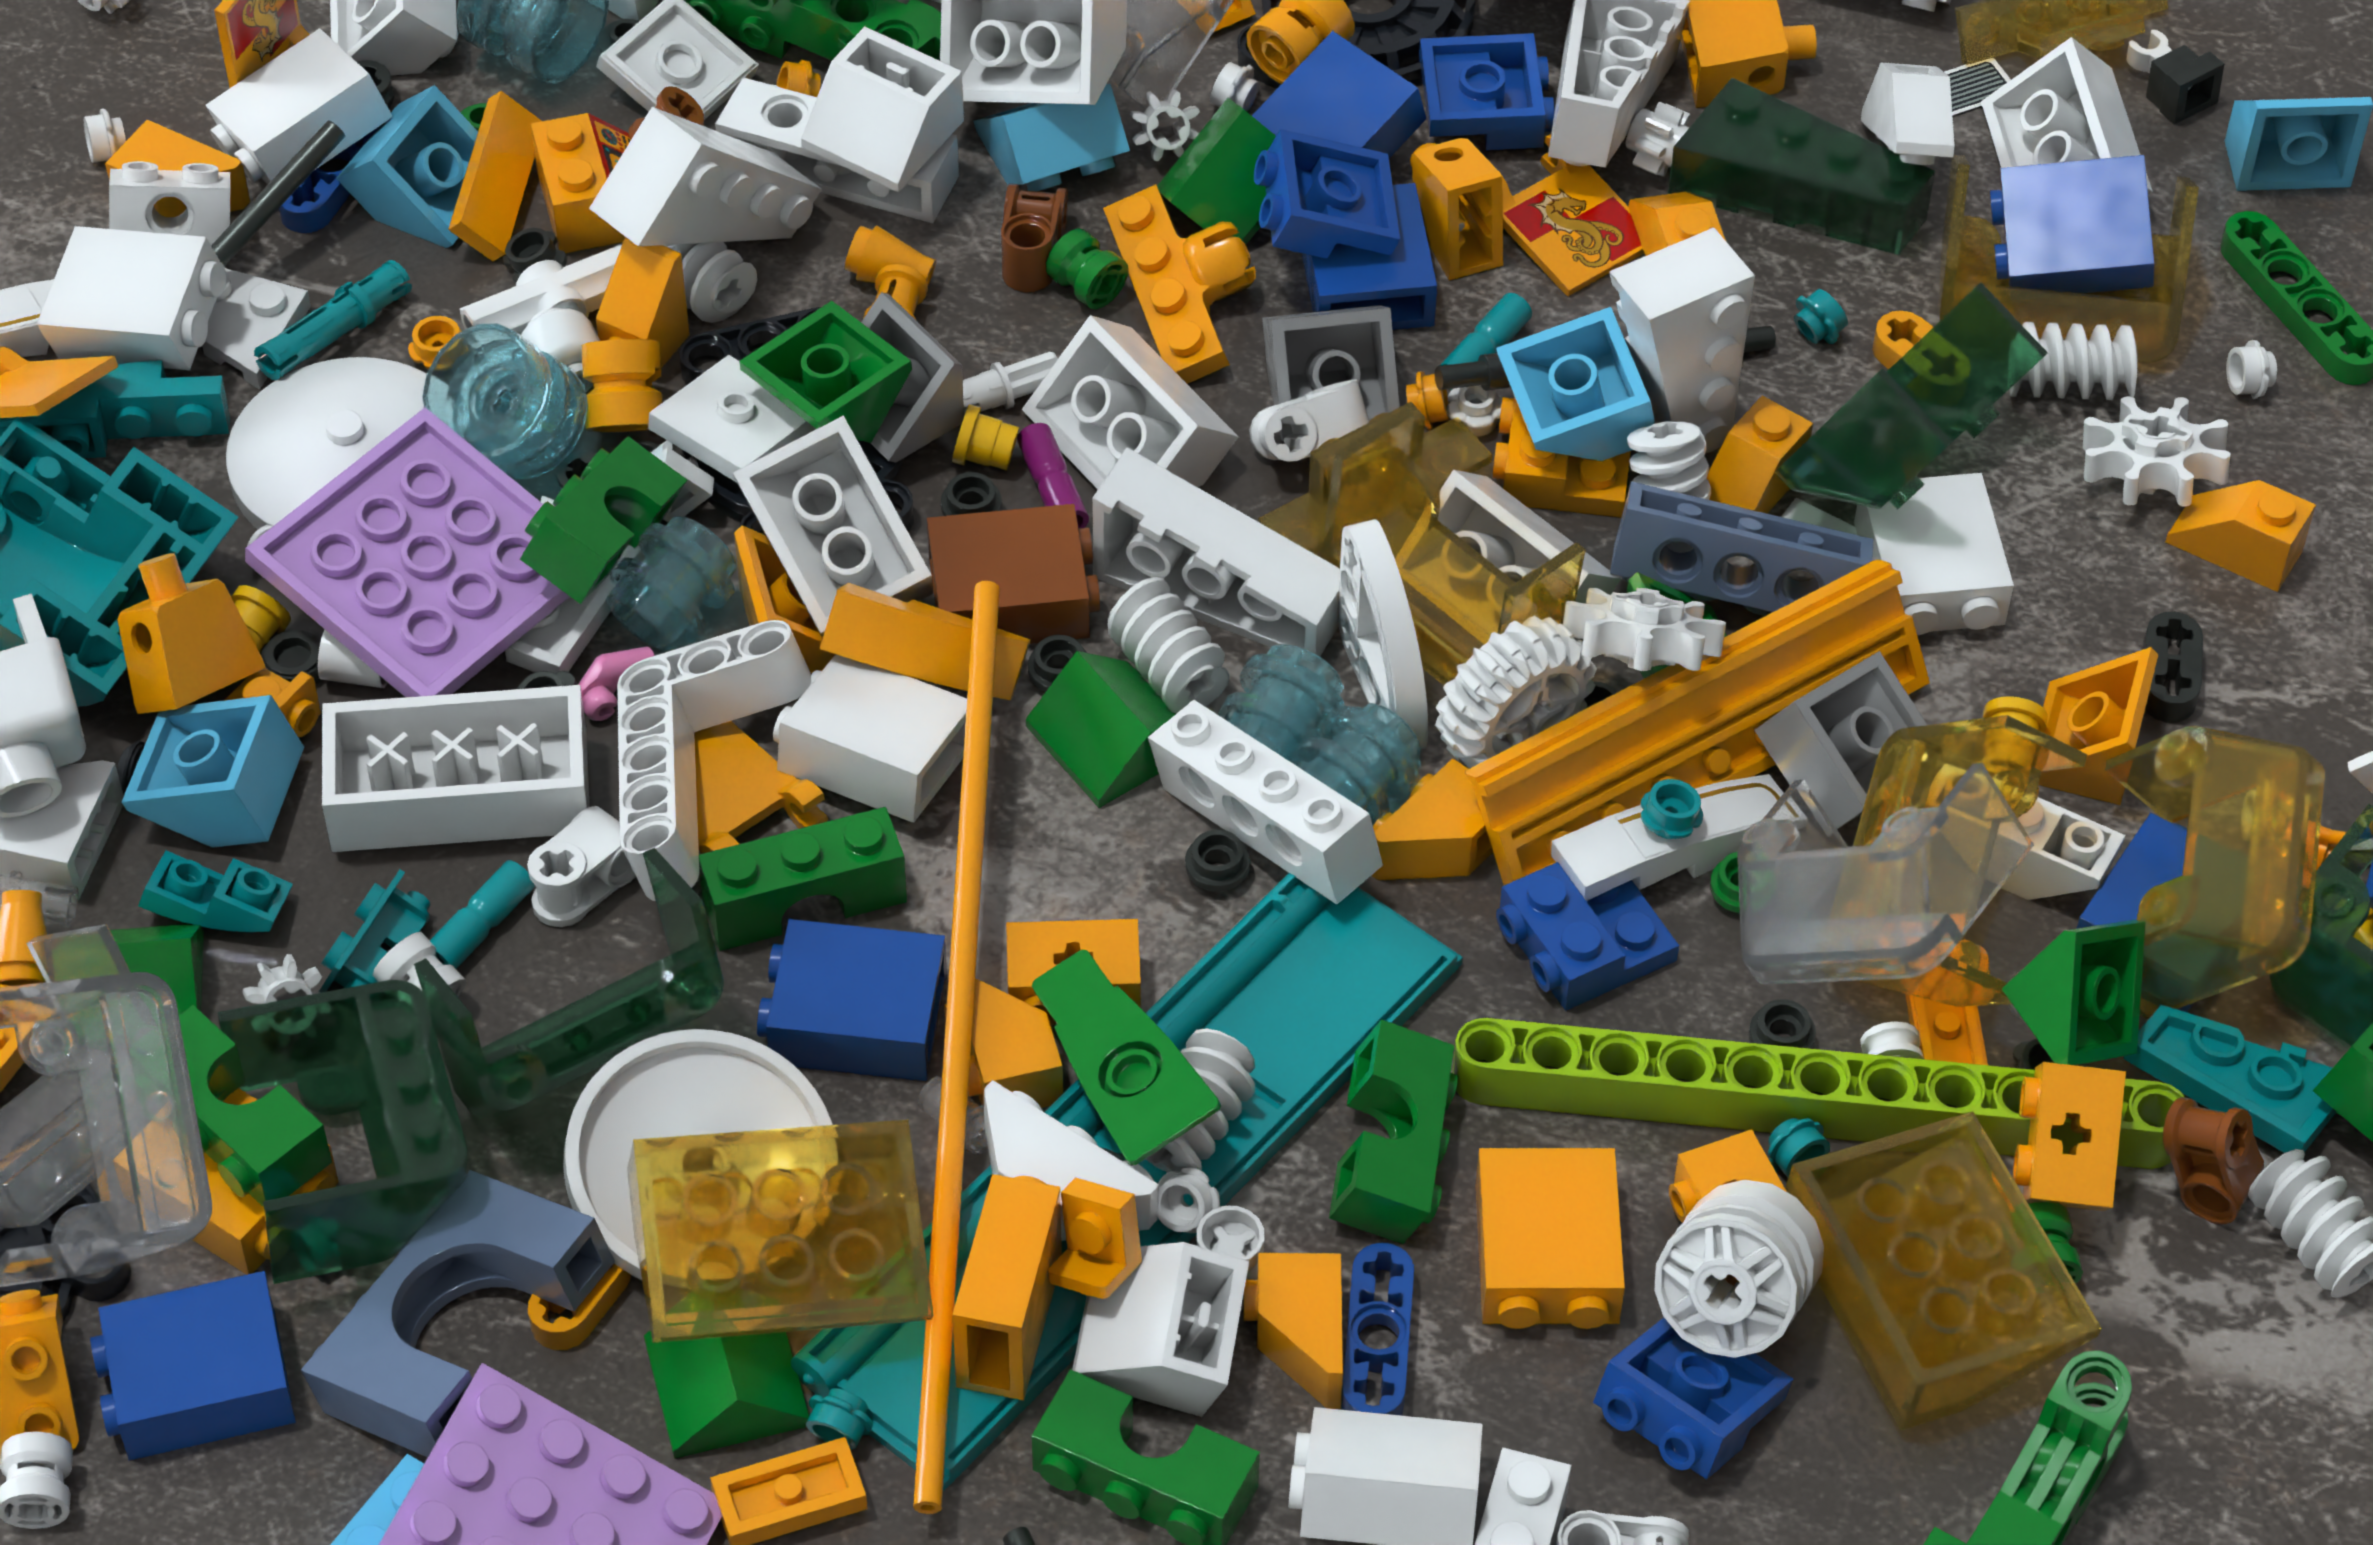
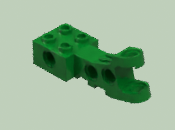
[684,0,941,61]
[1923,1350,2132,1545]

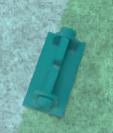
[318,869,431,1006]

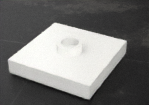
[596,0,759,120]
[648,355,816,482]

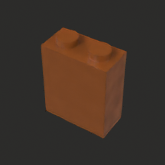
[927,504,1100,644]

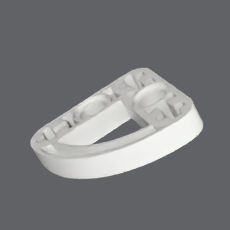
[1338,519,1428,756]

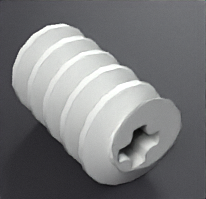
[663,242,757,323]
[2009,322,2138,400]
[1627,421,1711,553]
[1107,577,1230,714]
[1146,1028,1255,1172]
[2248,1149,2373,1299]

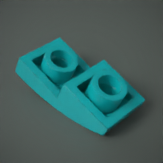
[138,850,293,932]

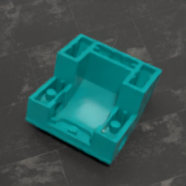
[0,417,238,707]

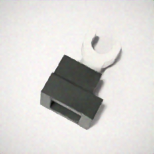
[2126,30,2225,124]

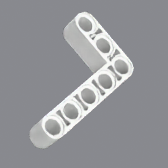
[617,620,811,902]

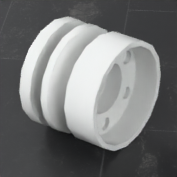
[1654,1179,1824,1358]

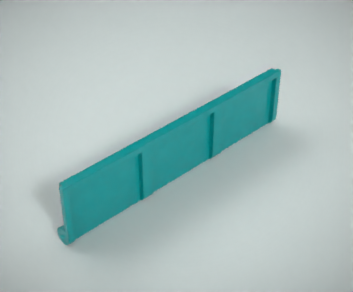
[791,873,1463,1491]

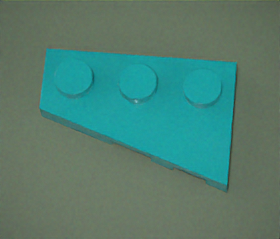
[2123,1005,2337,1153]

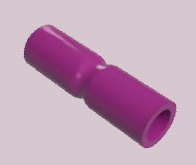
[1017,423,1089,528]

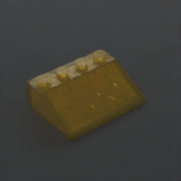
[1785,1111,2102,1430]
[627,1119,934,1343]

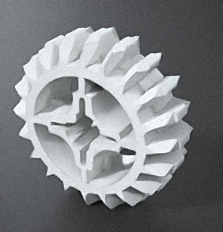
[1435,615,1597,769]

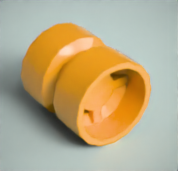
[1247,0,1355,84]
[581,339,663,432]

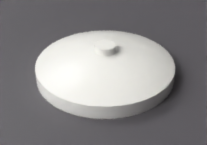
[226,357,472,530]
[563,1029,838,1293]

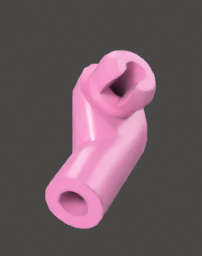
[578,646,655,721]

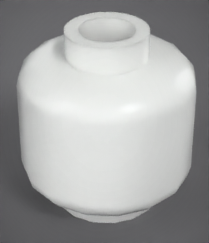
[519,307,600,397]

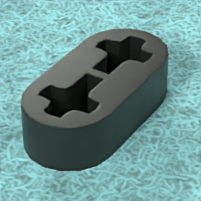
[2142,611,2203,723]

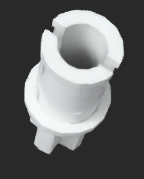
[963,352,1058,416]

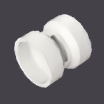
[373,932,467,1025]
[1197,1206,1264,1295]
[0,1432,73,1529]

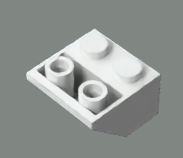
[801,26,964,192]
[1072,1242,1249,1417]

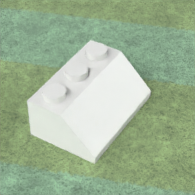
[330,0,458,76]
[940,0,1127,105]
[1981,37,2153,194]
[1022,315,1238,489]
[733,415,934,636]
[1395,469,1621,646]

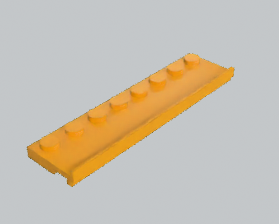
[1465,560,1930,885]

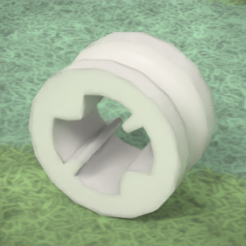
[1861,1021,1924,1059]

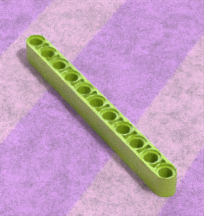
[1453,1018,2184,1169]

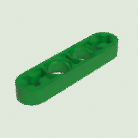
[2220,211,2373,385]

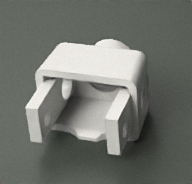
[0,593,86,818]

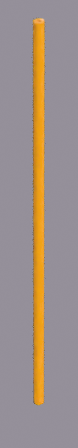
[913,581,1000,1514]

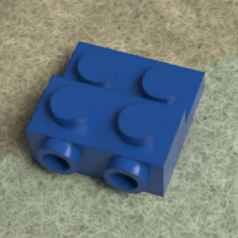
[1419,33,1554,150]
[1254,129,1401,259]
[1496,862,1679,1011]
[1593,1317,1794,1480]

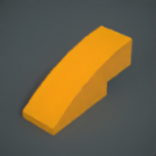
[819,583,1031,700]

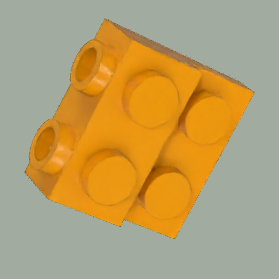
[1492,397,1631,518]

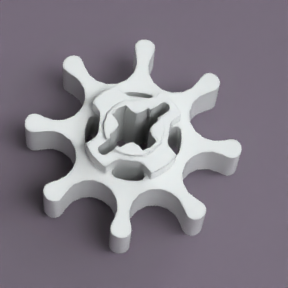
[2083,396,2231,506]
[1563,588,1726,671]

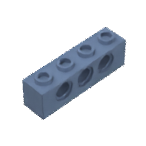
[1610,481,1873,616]

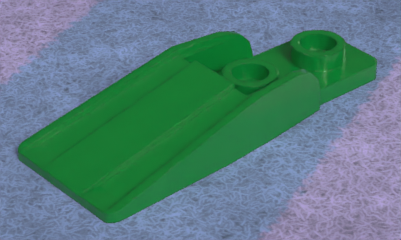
[1032,950,1221,1165]

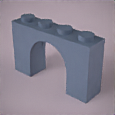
[301,1170,615,1457]

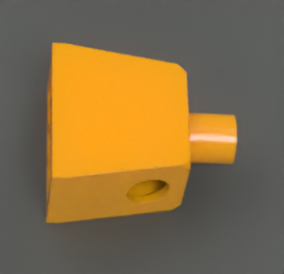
[1681,0,1817,108]
[1410,138,1503,280]
[117,553,266,714]

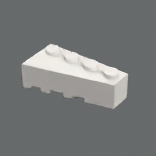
[1548,0,1690,168]
[589,107,822,247]
[1609,228,1755,453]
[1092,447,1340,665]

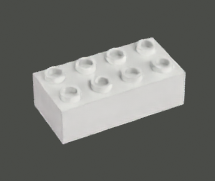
[322,685,590,852]

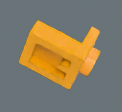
[224,668,321,737]
[1048,1177,1142,1299]

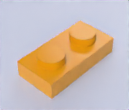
[710,1437,868,1545]

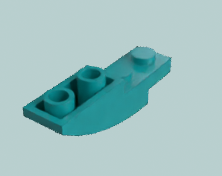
[0,360,230,458]

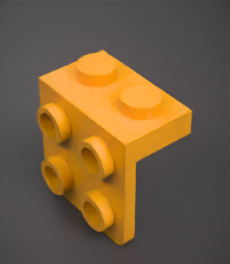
[0,1289,79,1455]

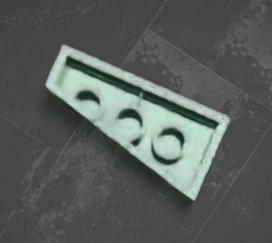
[1668,78,1935,255]

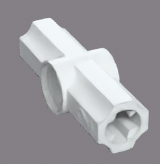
[459,244,622,352]

